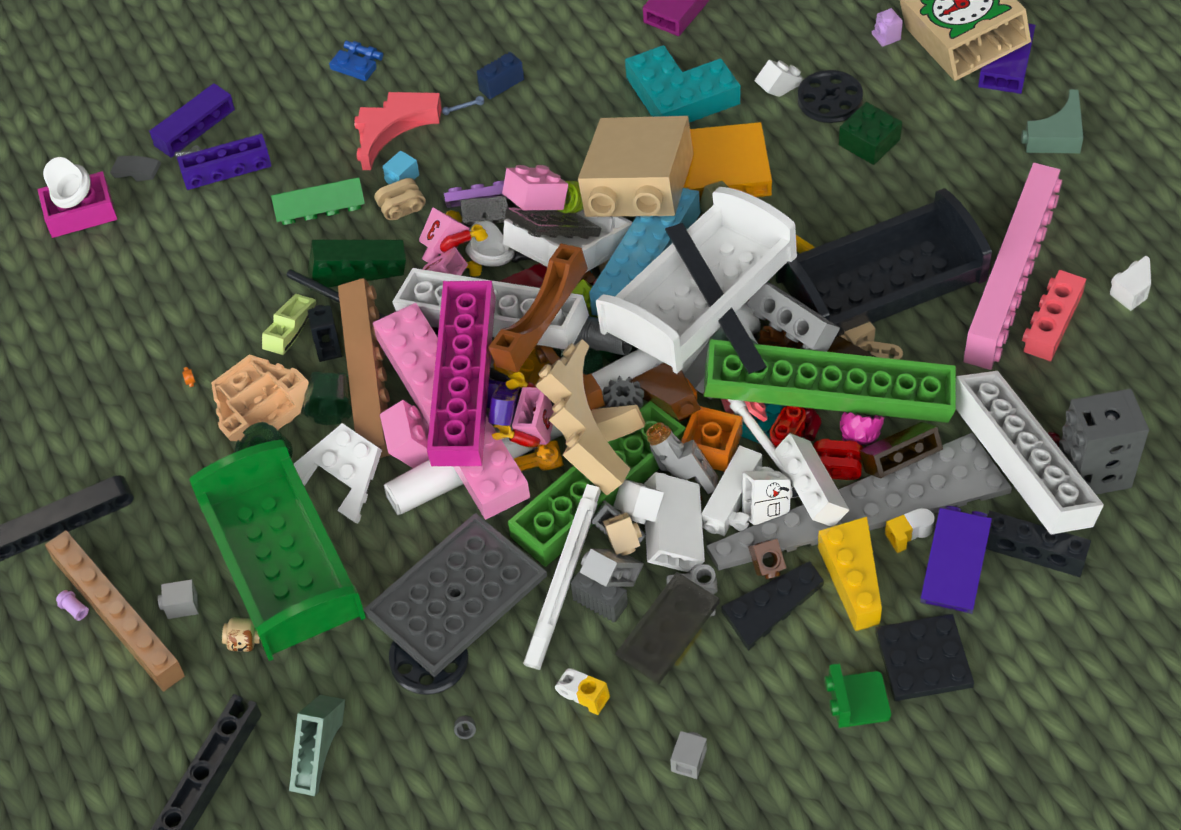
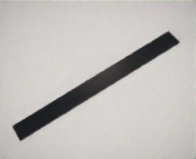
[665,223,767,374]

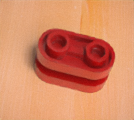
[770,406,806,448]
[813,439,863,480]

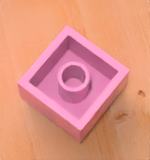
[502,165,568,210]
[380,400,429,468]

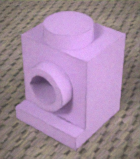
[872,8,902,47]

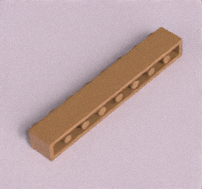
[338,278,391,458]
[45,530,185,692]

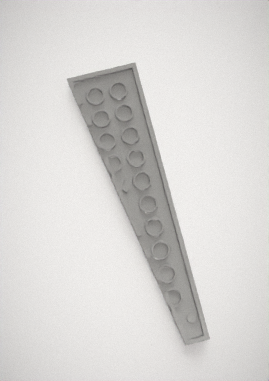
[707,433,1012,571]

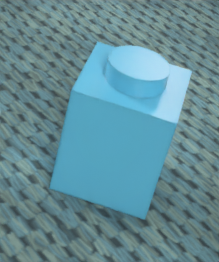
[383,150,419,184]

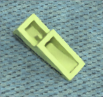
[262,294,316,355]

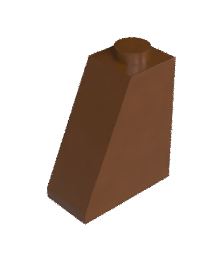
[632,363,701,420]

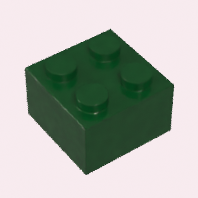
[838,102,902,165]

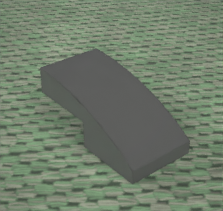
[110,156,161,182]

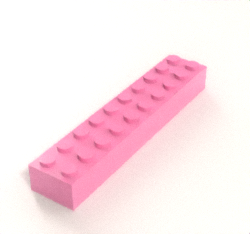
[963,163,1062,370]
[373,303,530,520]

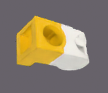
[885,508,934,553]
[555,669,610,715]

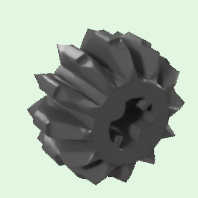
[603,375,644,408]

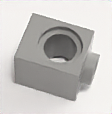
[670,731,707,779]

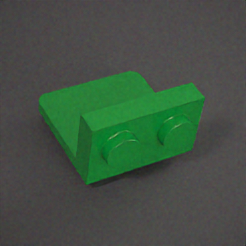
[824,664,891,728]

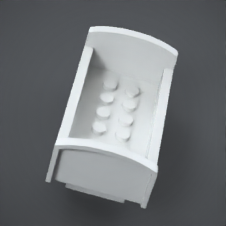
[596,187,797,374]

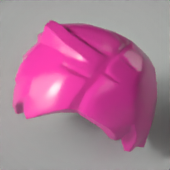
[840,412,884,445]

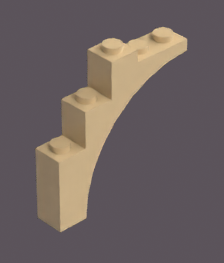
[535,339,630,495]

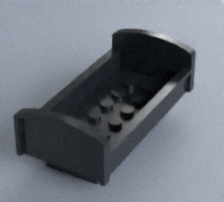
[776,188,992,338]

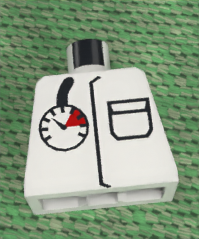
[742,471,799,525]

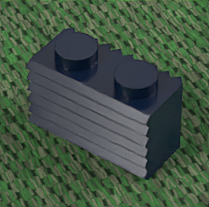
[477,52,524,100]

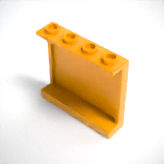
[683,122,772,201]

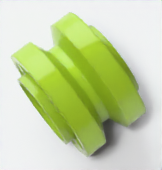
[558,181,584,213]

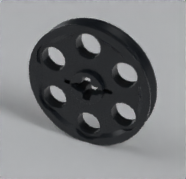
[797,70,863,123]
[389,641,468,695]

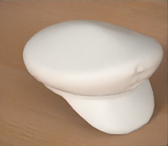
[43,157,91,209]
[466,221,515,267]

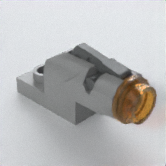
[646,422,718,494]

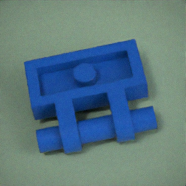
[329,40,383,81]

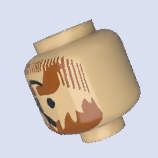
[222,617,260,652]

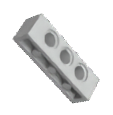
[747,282,840,352]

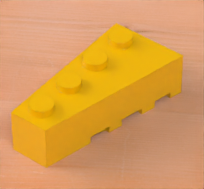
[818,517,882,631]

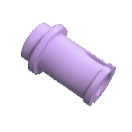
[56,590,89,621]

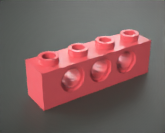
[1022,270,1086,361]

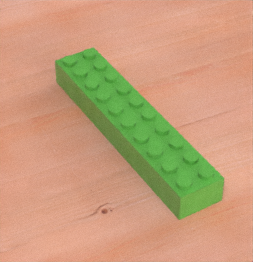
[703,339,956,423]

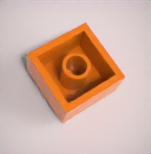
[681,406,742,472]

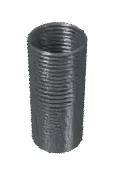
[574,316,633,355]

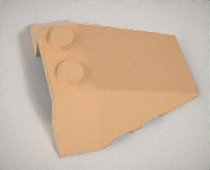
[211,354,309,443]

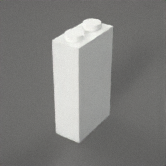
[644,472,705,573]

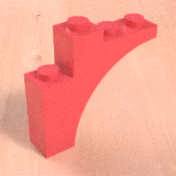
[355,92,442,170]

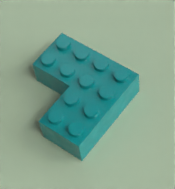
[625,45,740,123]

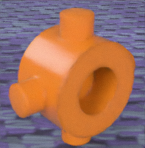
[182,367,195,387]

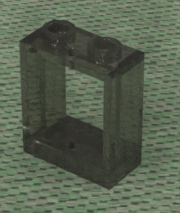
[460,196,508,226]

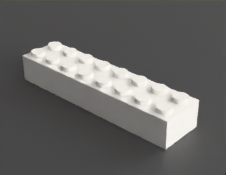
[392,268,589,349]
[956,371,1104,534]

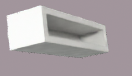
[774,433,849,527]

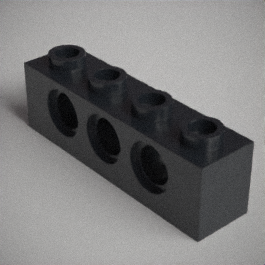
[986,510,1091,577]

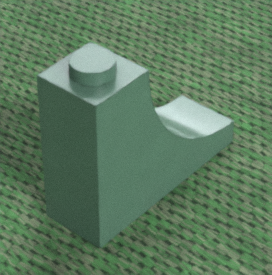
[1021,89,1083,153]
[289,695,345,796]

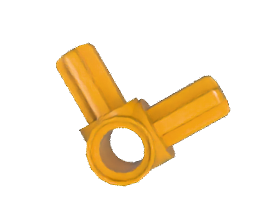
[514,441,564,471]

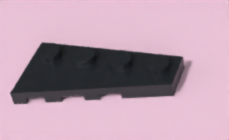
[721,561,824,651]

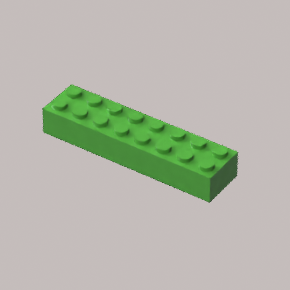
[508,401,686,567]

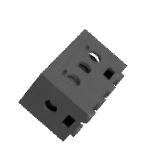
[1059,389,1149,494]

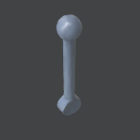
[442,96,484,115]

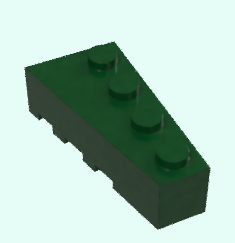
[308,240,406,291]

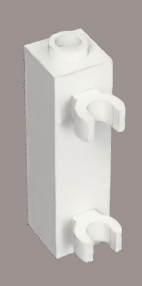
[701,445,774,536]

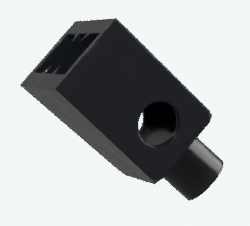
[308,305,342,362]

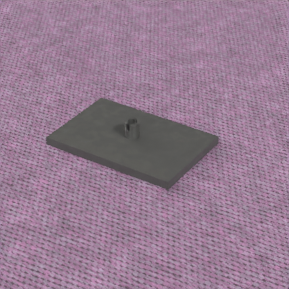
[363,513,547,677]

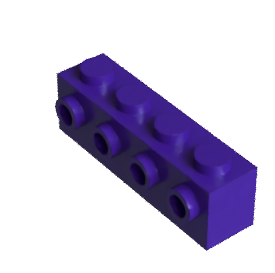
[177,134,272,190]

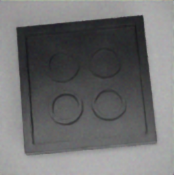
[875,614,974,701]

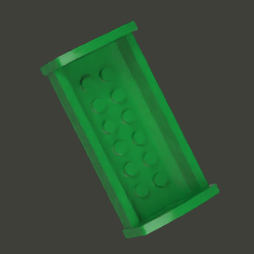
[189,440,366,661]

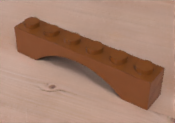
[489,243,588,373]

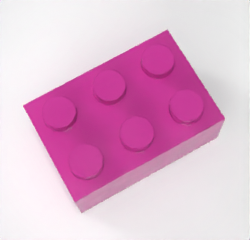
[38,171,117,238]

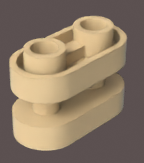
[374,178,426,220]

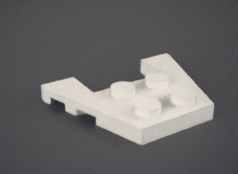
[294,423,382,524]

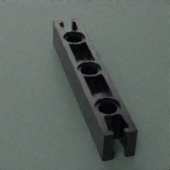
[151,694,262,830]

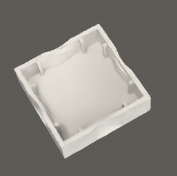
[503,209,633,273]

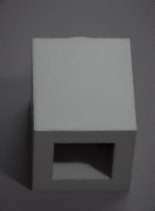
[158,579,198,619]

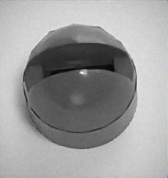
[454,715,476,739]

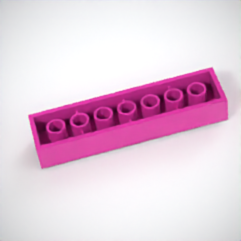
[427,281,496,466]

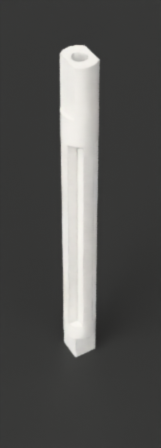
[523,484,601,670]

